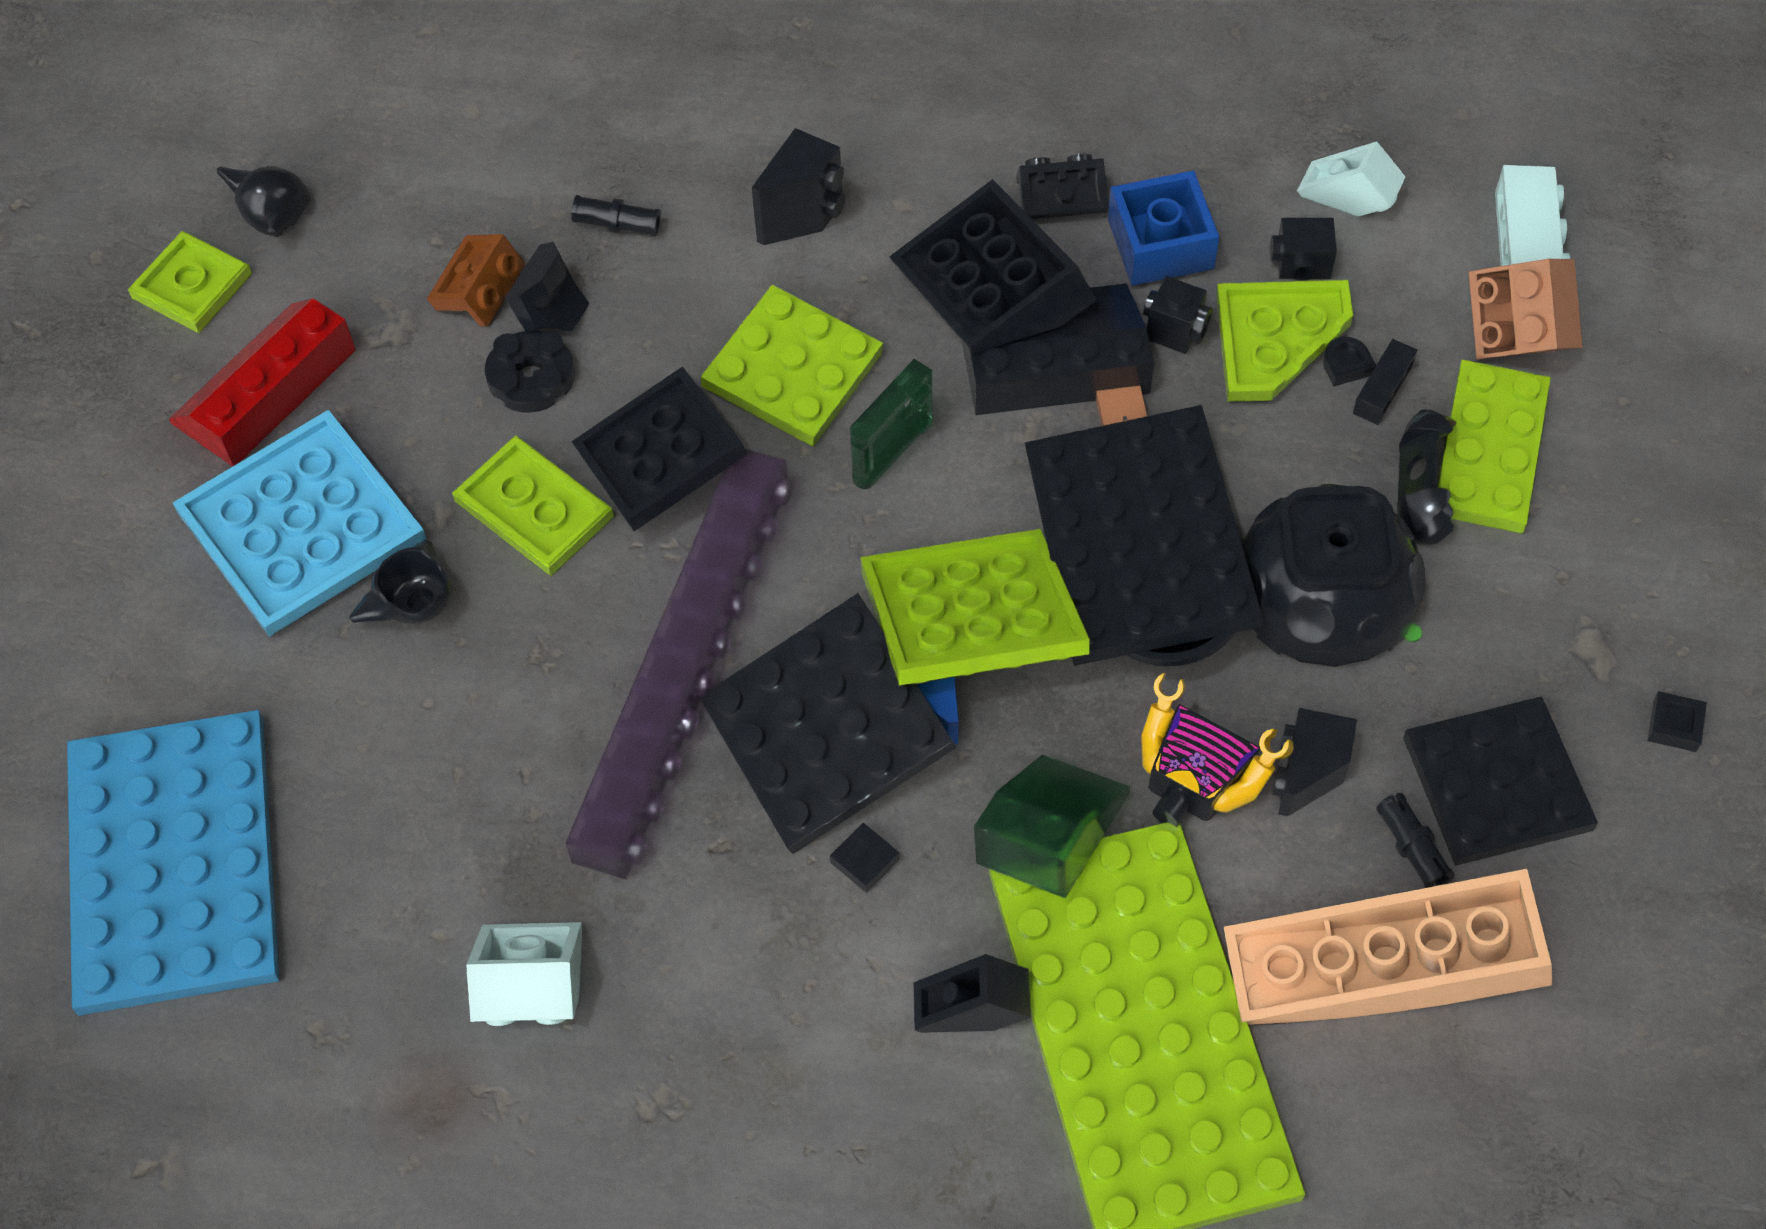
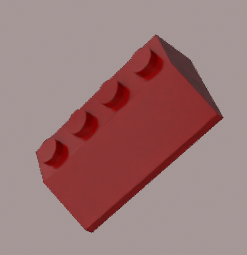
[169,298,356,467]

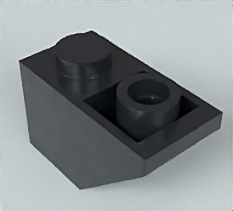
[1272,708,1357,816]

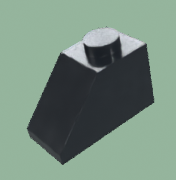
[913,954,1031,1033]

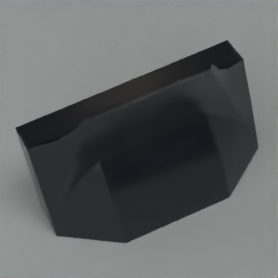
[505,242,589,332]

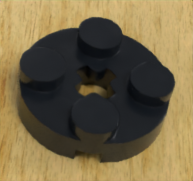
[485,331,575,413]

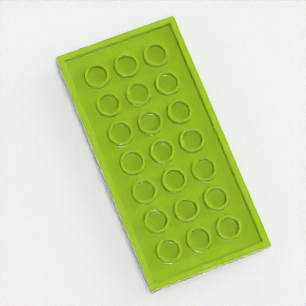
[988,822,1305,1229]

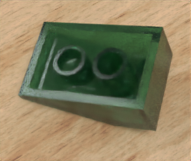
[974,754,1130,898]

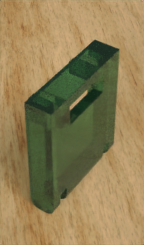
[850,359,933,490]

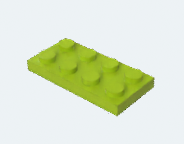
[1437,359,1551,534]

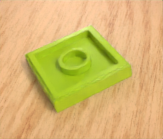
[128,231,252,333]

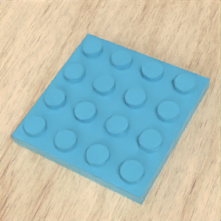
[173,410,427,637]

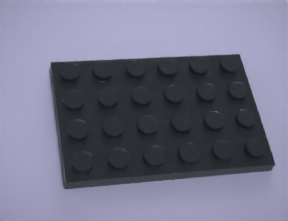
[1025,405,1263,666]

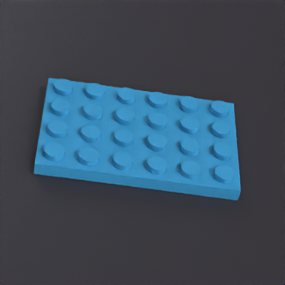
[67,710,280,1016]

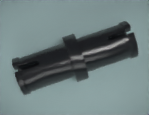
[571,195,661,236]
[1376,793,1455,888]

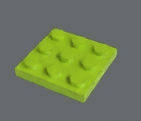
[701,285,883,447]

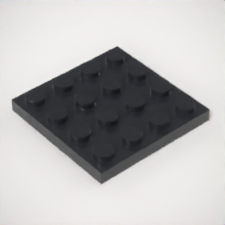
[699,593,957,854]

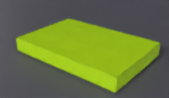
[452,435,614,576]

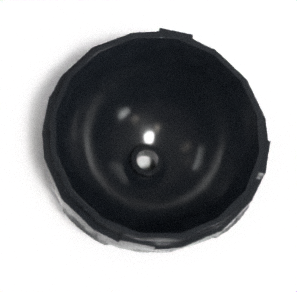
[1242,484,1426,667]

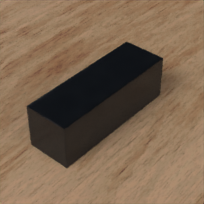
[1353,338,1418,425]

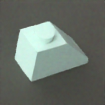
[1297,141,1405,216]

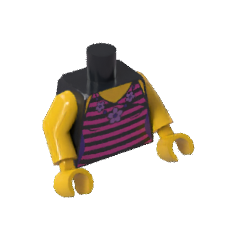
[1141,673,1293,827]

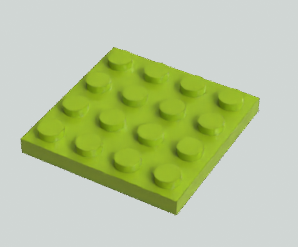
[860,529,1089,686]

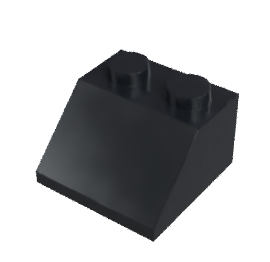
[752,128,845,245]

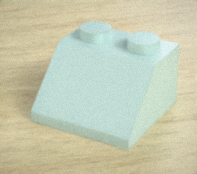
[466,922,582,1026]

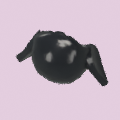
[217,166,310,237]
[350,540,452,624]

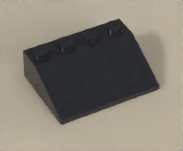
[889,179,1096,353]
[962,283,1154,415]

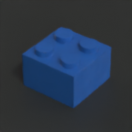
[1108,170,1219,286]

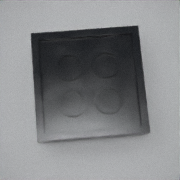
[571,366,748,531]
[1403,696,1598,866]

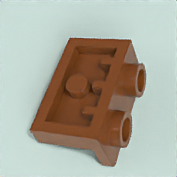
[427,234,525,326]

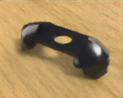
[1396,409,1457,544]

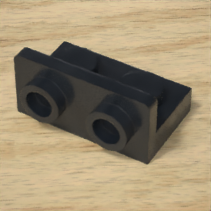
[1016,154,1109,219]

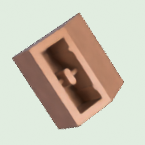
[1468,258,1583,359]

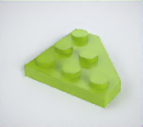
[1216,280,1353,402]

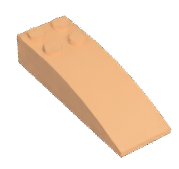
[1224,869,1552,1025]

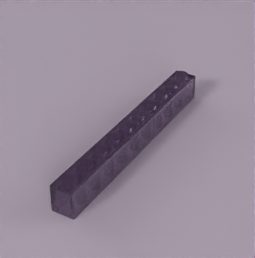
[565,449,793,880]

